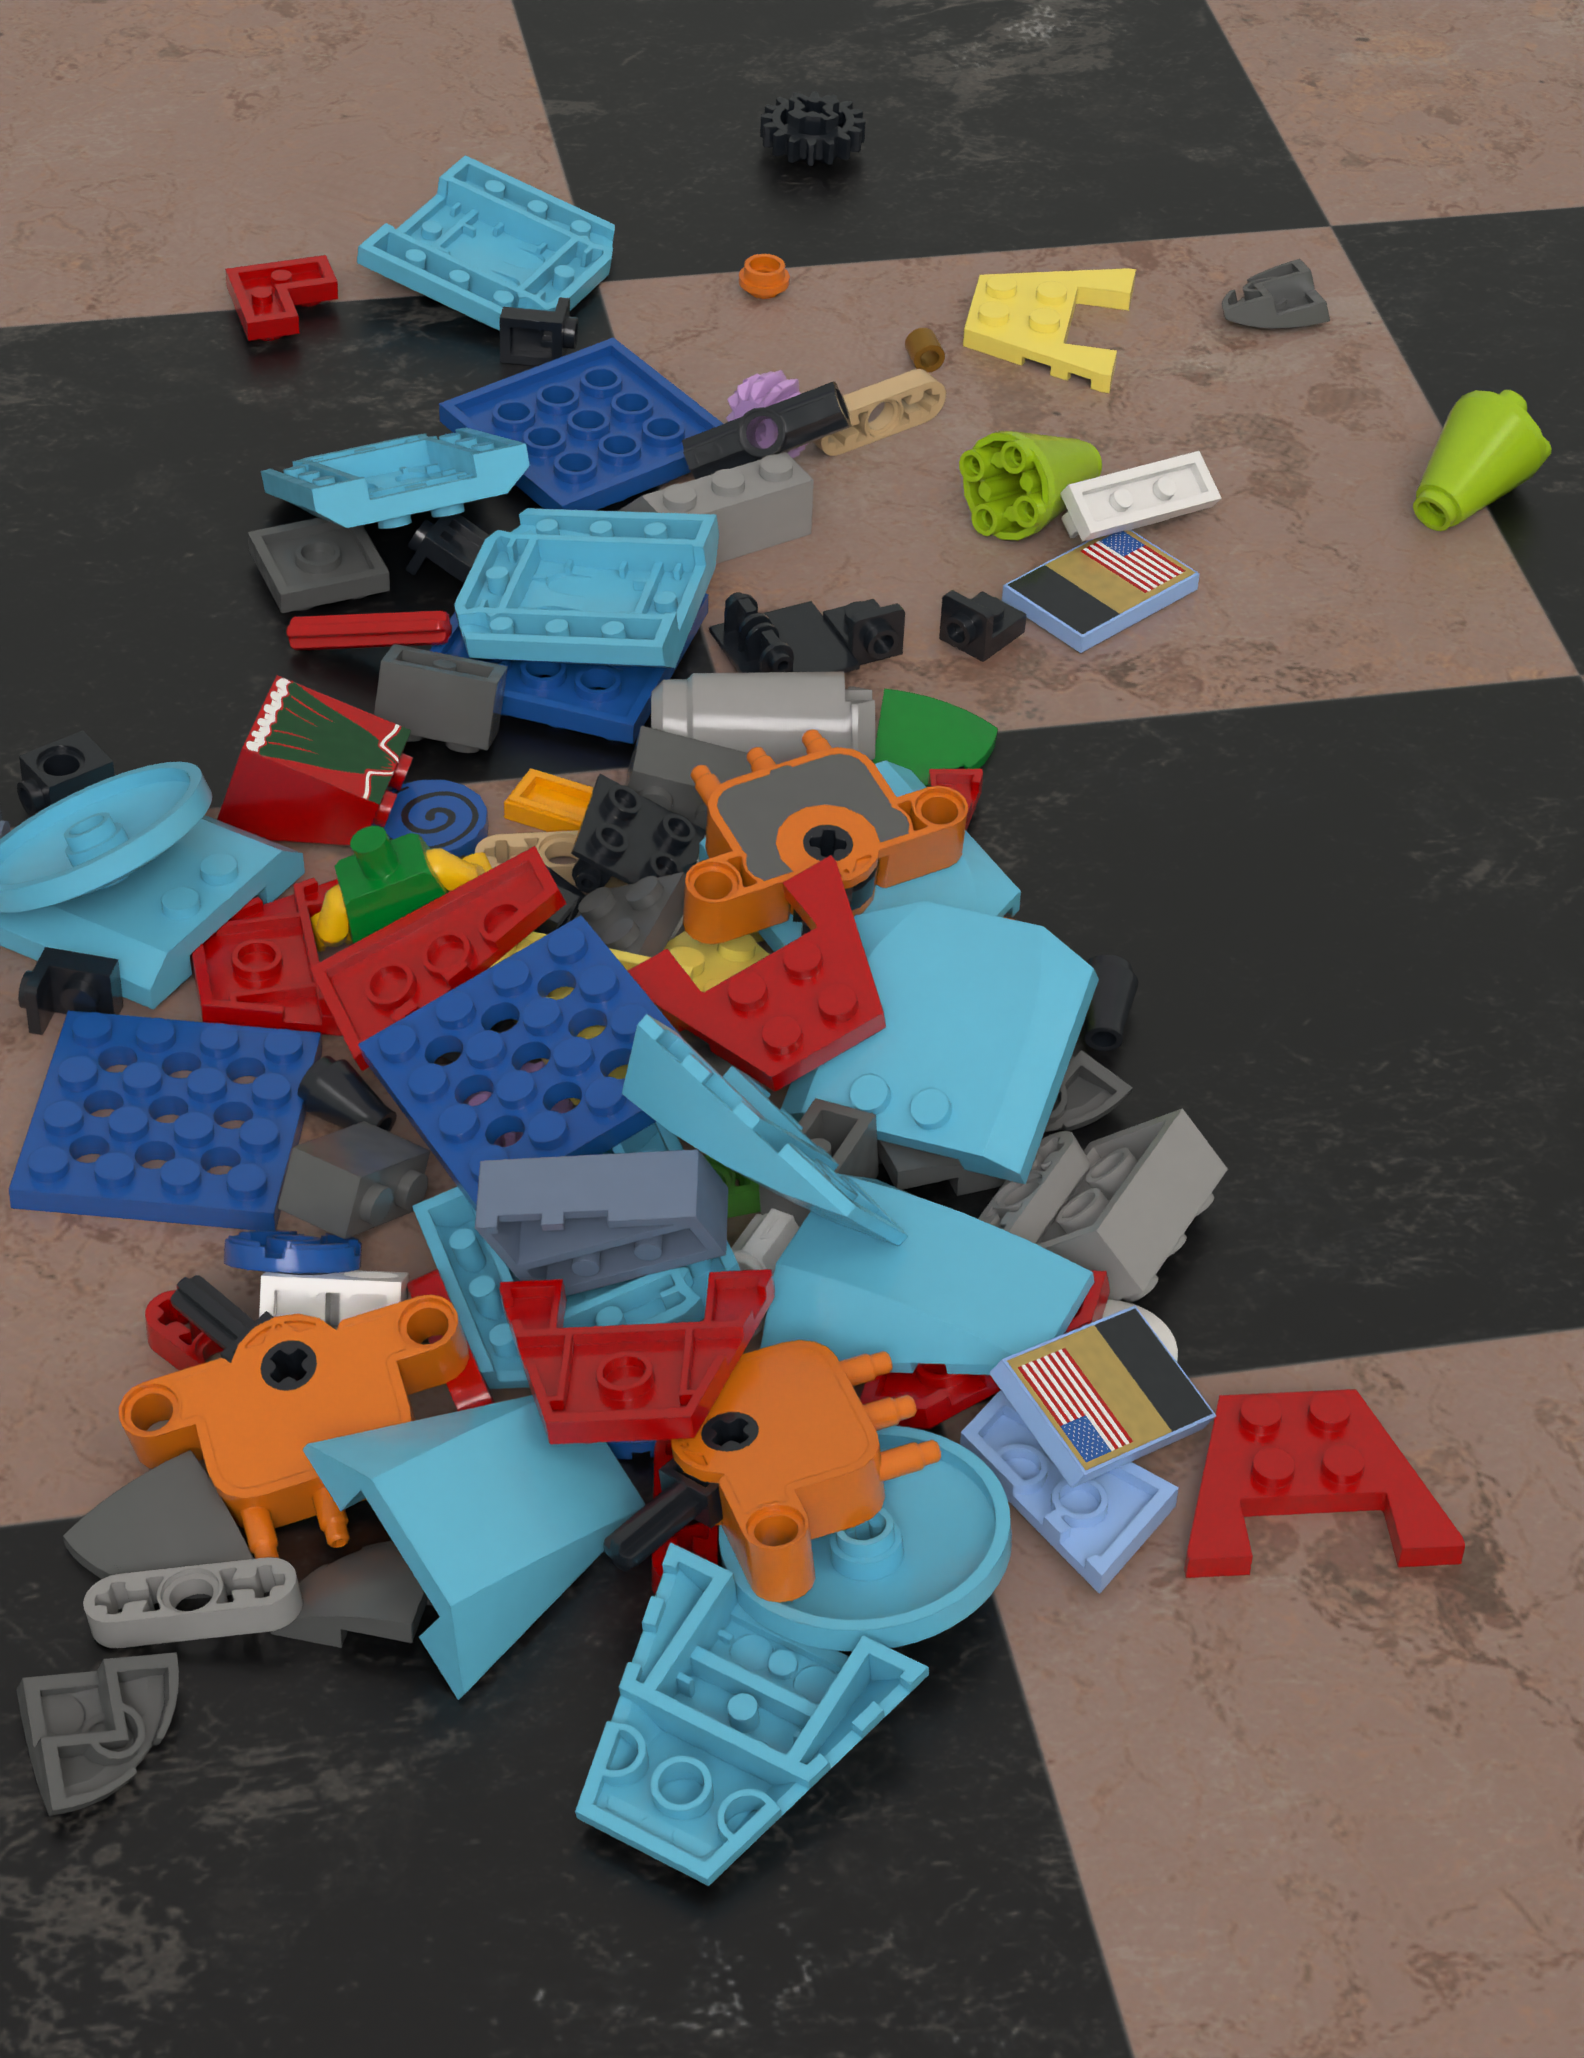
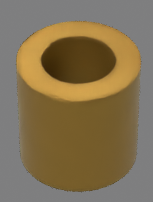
[905,328,945,373]

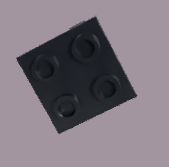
[709,592,860,673]
[571,774,706,893]

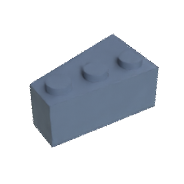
[475,1149,728,1296]

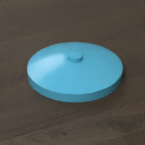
[0,762,212,913]
[719,1426,1012,1651]

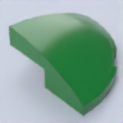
[873,688,998,787]

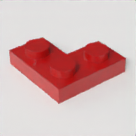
[225,255,338,341]

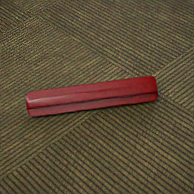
[286,611,452,651]

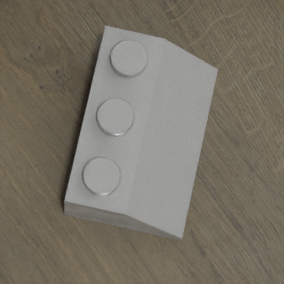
[618,452,814,564]
[1035,1108,1227,1303]

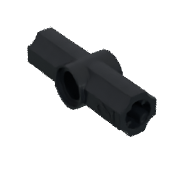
[682,381,852,479]

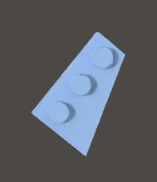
[960,1391,1179,1594]

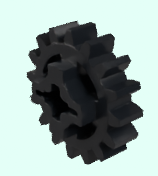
[760,92,866,166]

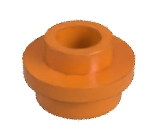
[739,254,790,299]

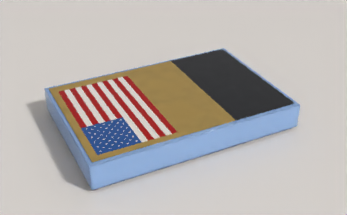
[1002,530,1200,653]
[989,1305,1216,1488]

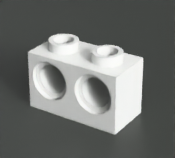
[259,1270,409,1330]

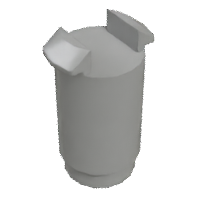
[651,672,875,765]

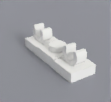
[1060,451,1222,542]

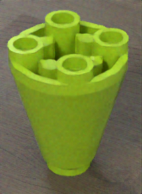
[1413,390,1552,531]
[959,431,1102,541]

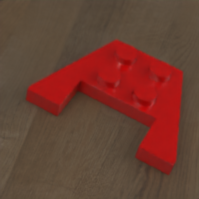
[628,855,886,1092]
[190,877,342,1036]
[499,1269,775,1444]
[1184,1389,1465,1578]

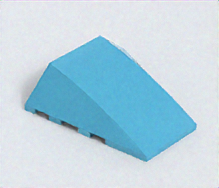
[622,1014,908,1246]
[760,1173,1095,1375]
[302,1395,646,1700]
[575,1542,929,1886]

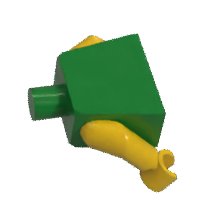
[310,826,493,952]

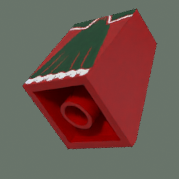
[217,675,413,845]

